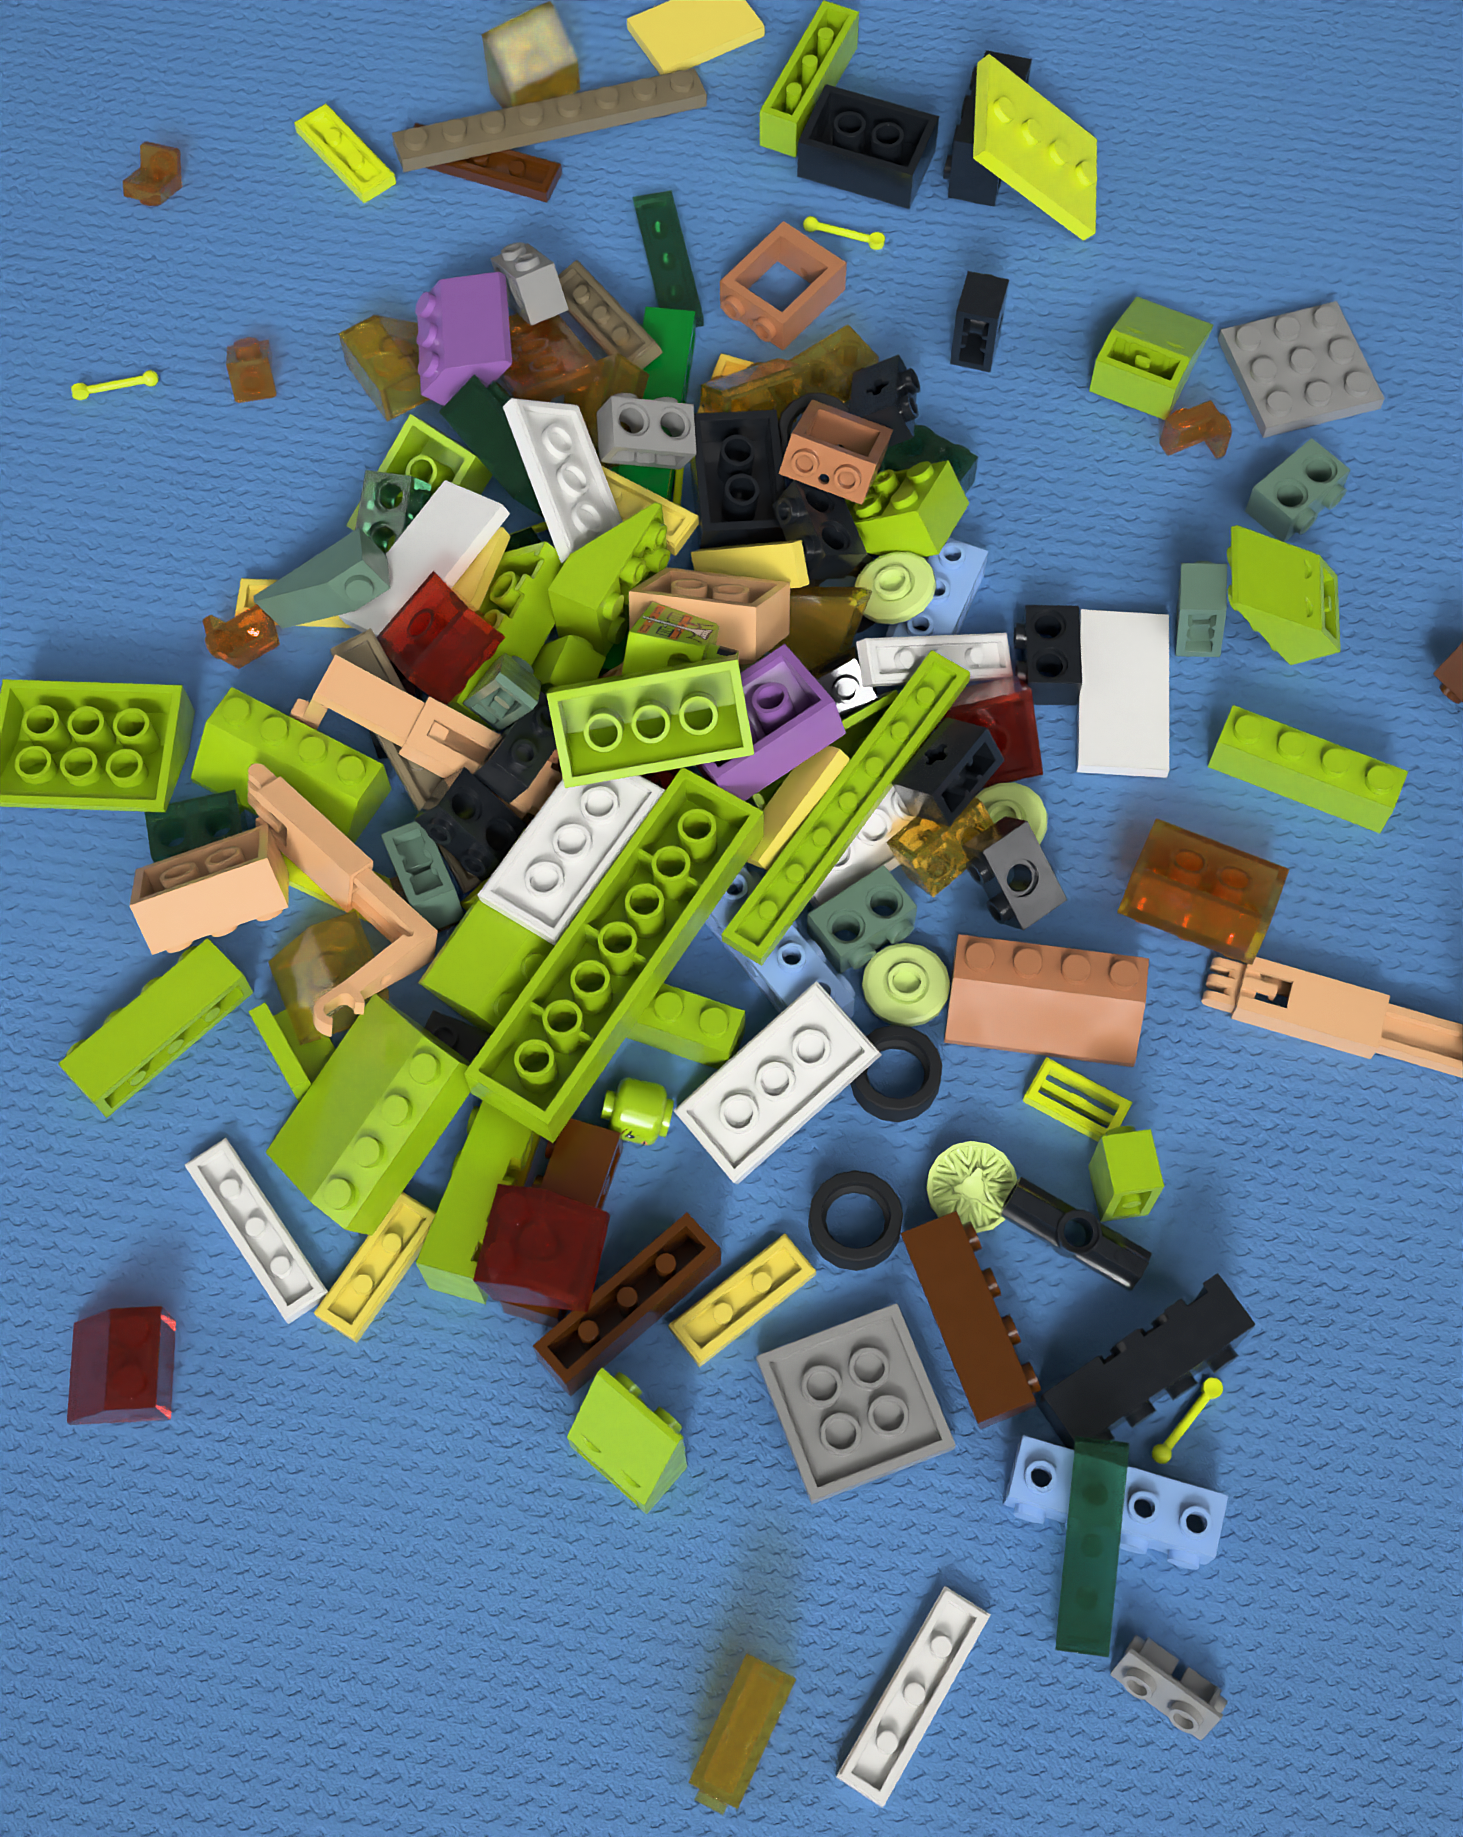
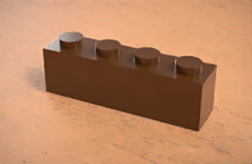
[496,1118,624,1328]
[901,1211,1041,1430]
[533,1212,721,1397]

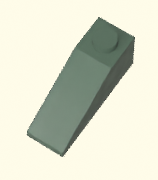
[254,528,391,629]
[462,653,542,732]

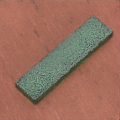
[632,190,704,327]
[1055,1436,1129,1657]

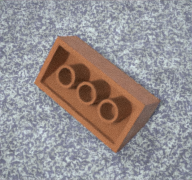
[944,934,1149,1067]

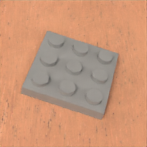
[1218,301,1385,438]
[756,1303,956,1505]

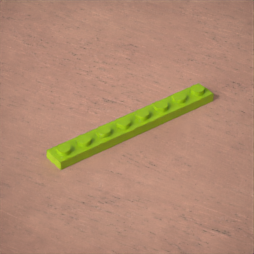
[721,650,970,966]

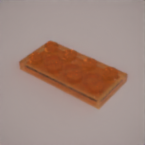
[500,313,603,402]

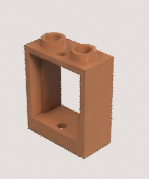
[720,221,847,350]
[779,399,893,505]

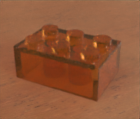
[1117,818,1290,965]

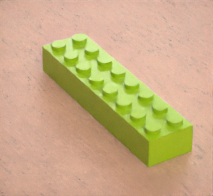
[464,767,764,1143]

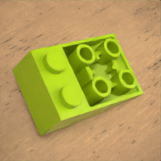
[1089,296,1213,421]
[844,460,969,557]
[548,502,670,657]
[1227,525,1341,665]
[567,1368,687,1515]

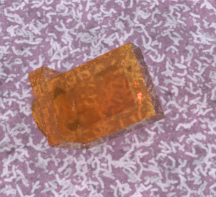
[123,141,182,206]
[226,337,276,403]
[1159,400,1232,459]
[203,604,280,669]

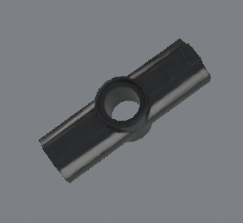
[999,1177,1152,1291]

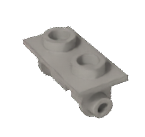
[1110,1635,1228,1741]

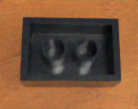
[797,84,939,209]
[690,410,787,549]

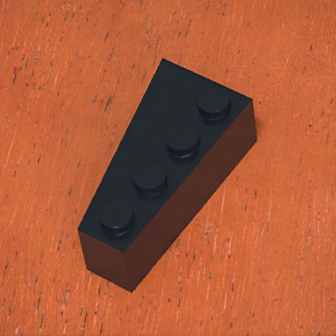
[943,50,1032,207]
[1037,1273,1256,1455]

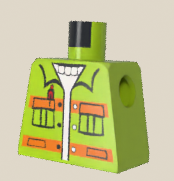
[621,602,739,674]

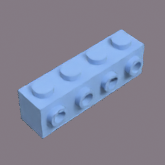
[876,538,988,696]
[705,866,855,1018]
[1003,1435,1228,1569]

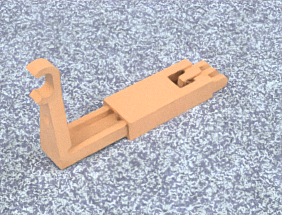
[289,654,563,820]
[247,763,438,1037]
[1201,955,1463,1078]

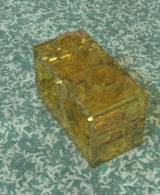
[781,324,879,415]
[886,797,994,897]

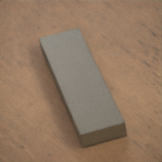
[558,260,663,380]

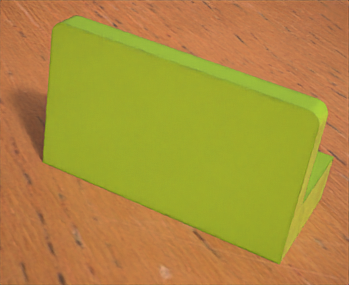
[248,999,336,1102]

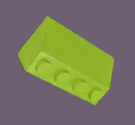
[546,654,755,788]
[191,687,392,843]
[418,829,554,1034]

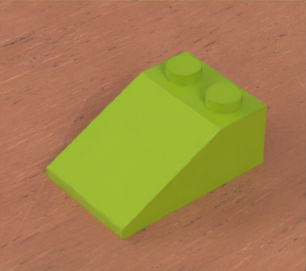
[346,414,497,553]

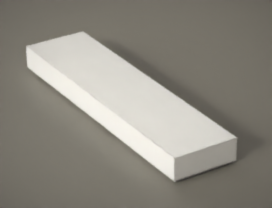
[856,633,1013,687]
[185,1138,328,1324]
[836,1586,990,1808]

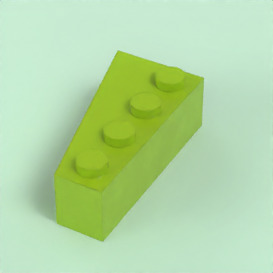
[433,541,564,731]
[416,1100,541,1304]

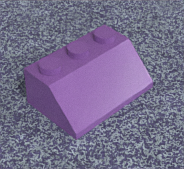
[415,271,512,415]
[696,644,846,801]

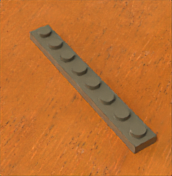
[392,68,707,172]

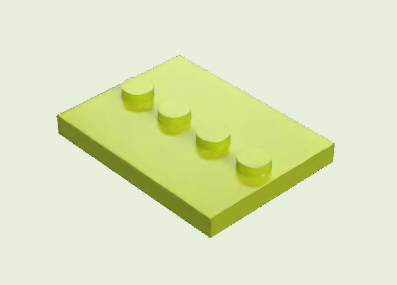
[973,54,1097,241]

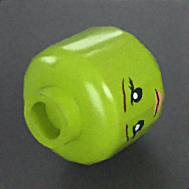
[600,1077,674,1146]

